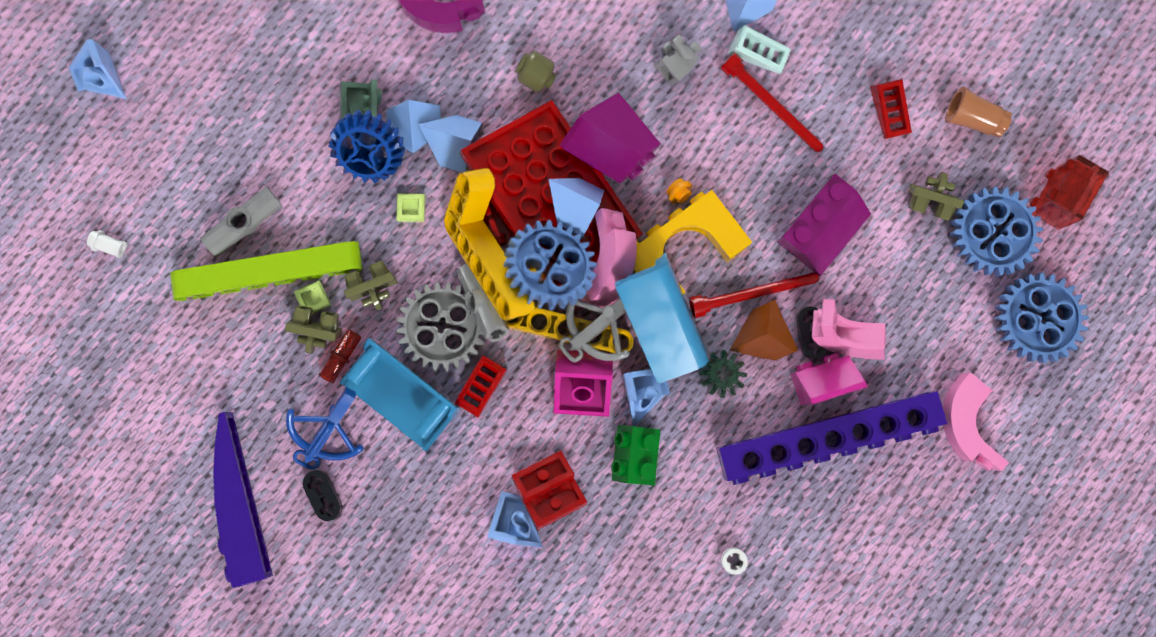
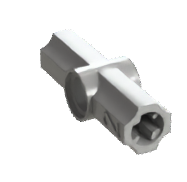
[200,187,283,257]
[457,263,510,342]

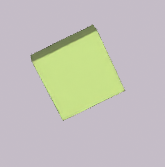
[396,193,426,222]
[294,280,331,315]

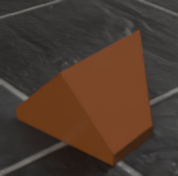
[730,300,798,361]

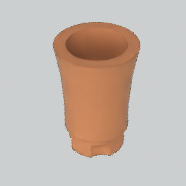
[945,86,1012,137]

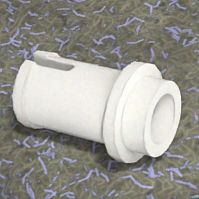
[87,230,127,258]

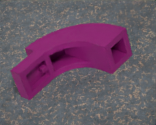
[397,0,485,33]

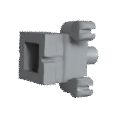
[654,35,701,85]

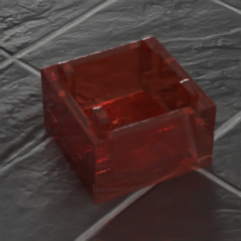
[1029,155,1109,230]

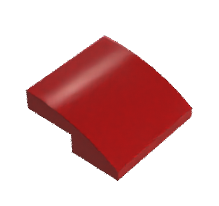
[511,451,587,531]

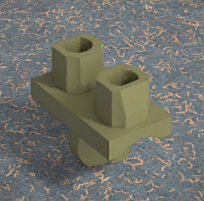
[908,172,964,221]
[344,261,398,311]
[285,306,343,354]

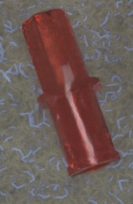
[318,329,361,384]

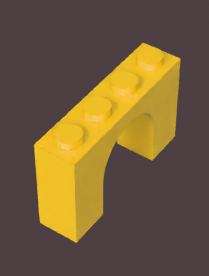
[633,190,753,295]

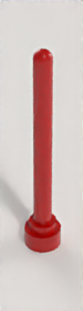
[721,53,824,152]
[689,273,819,319]

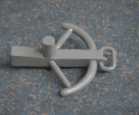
[559,299,629,362]

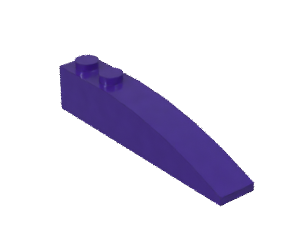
[213,412,273,589]

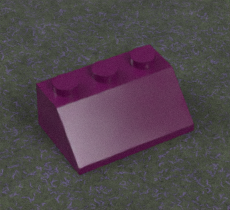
[777,174,871,277]

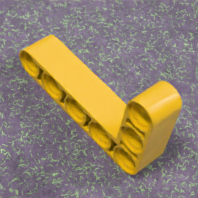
[444,168,534,321]
[506,267,633,353]

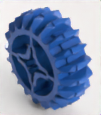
[328,110,405,183]

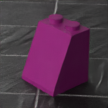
[560,92,661,184]

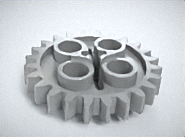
[396,282,484,372]

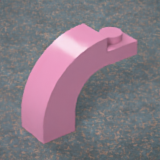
[580,208,637,308]
[812,299,886,360]
[943,372,1009,471]

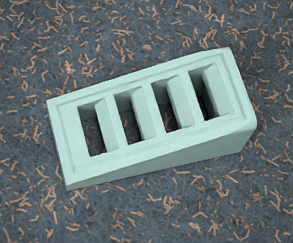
[728,25,791,74]

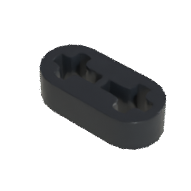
[796,306,827,359]
[302,470,343,521]

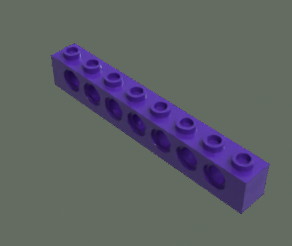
[716,391,947,485]

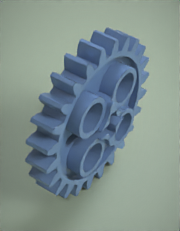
[949,186,1044,277]
[503,220,597,310]
[994,273,1089,363]

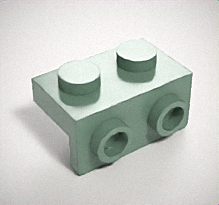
[340,79,382,138]

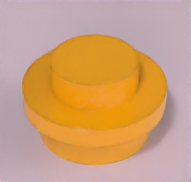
[666,178,692,204]

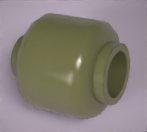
[515,51,557,92]

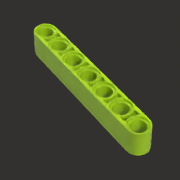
[170,241,363,301]

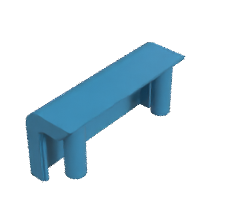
[615,253,709,384]
[339,338,460,452]

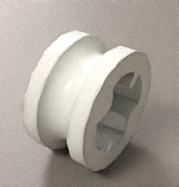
[721,547,748,575]

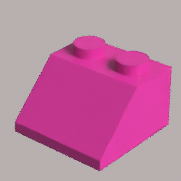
[554,350,613,417]
[790,353,867,405]

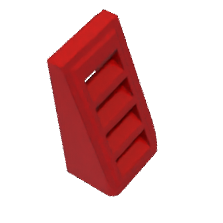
[870,79,912,139]
[455,355,508,418]

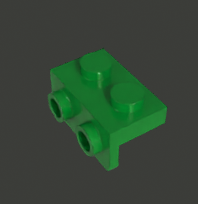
[611,425,661,486]

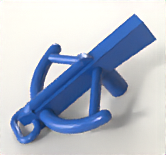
[286,387,364,470]

